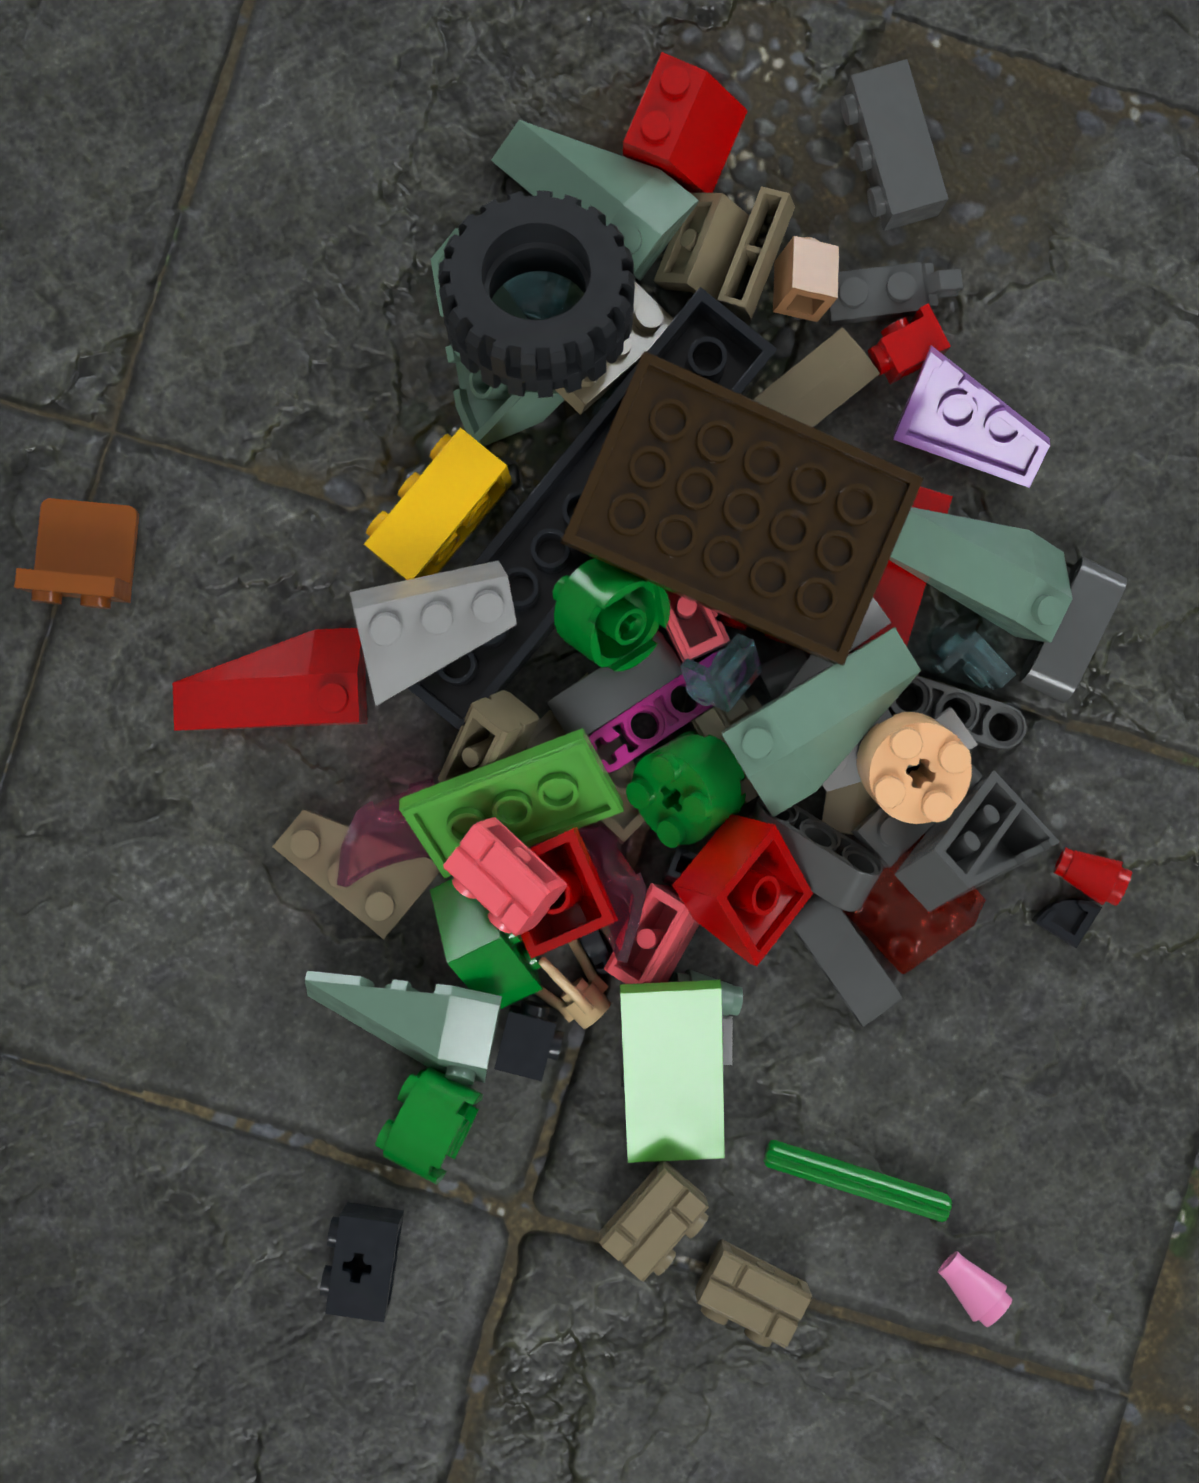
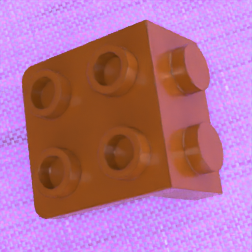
[14,498,139,609]

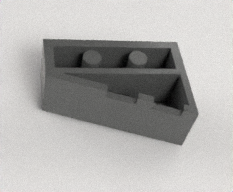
[894,770,1060,912]

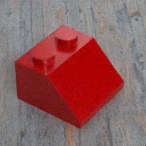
[623,52,748,193]
[673,814,813,966]
[520,827,618,959]

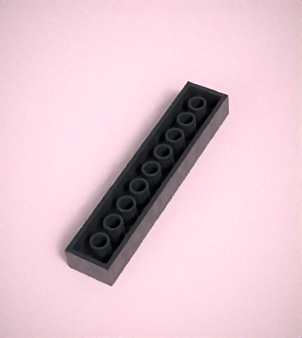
[407,287,777,730]

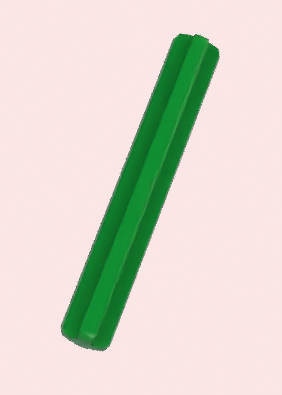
[764,1140,952,1222]

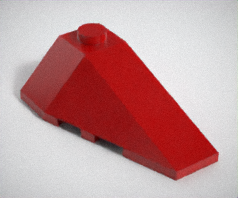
[173,628,368,731]

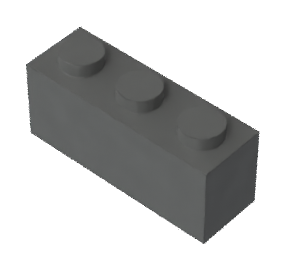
[840,59,948,231]

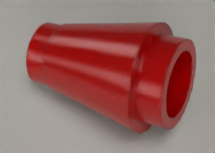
[1053,847,1132,906]

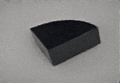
[1031,899,1102,948]
[580,929,611,975]

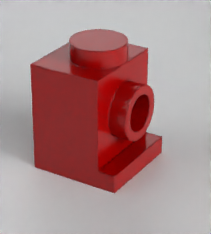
[868,303,951,385]

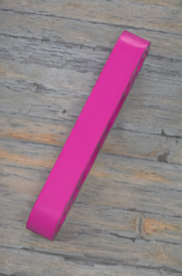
[588,650,746,774]

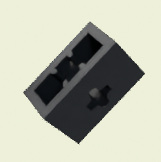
[320,1202,404,1323]

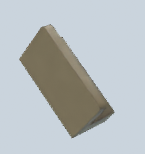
[654,193,749,301]

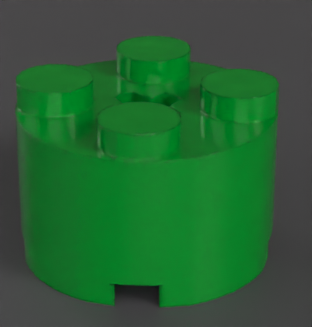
[553,558,670,671]
[626,731,746,848]
[375,1067,483,1185]

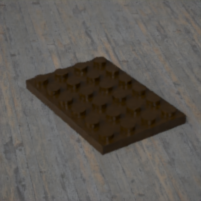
[561,351,924,666]

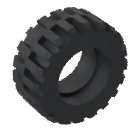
[438,190,635,398]

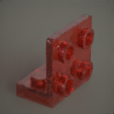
[843,833,986,974]

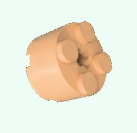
[857,712,972,824]

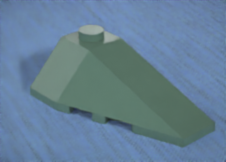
[491,120,699,281]
[430,228,565,446]
[889,507,1073,643]
[721,627,921,817]
[305,971,502,1085]

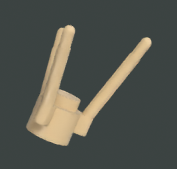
[534,939,612,1029]

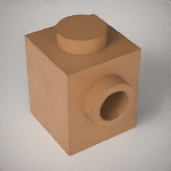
[773,236,839,322]

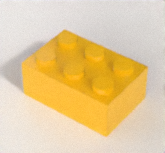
[364,427,513,580]

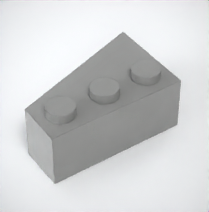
[349,561,517,706]

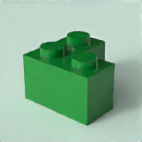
[430,878,542,1009]

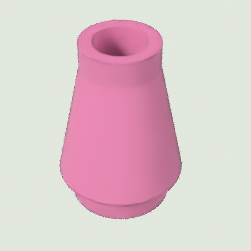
[938,1251,1013,1327]

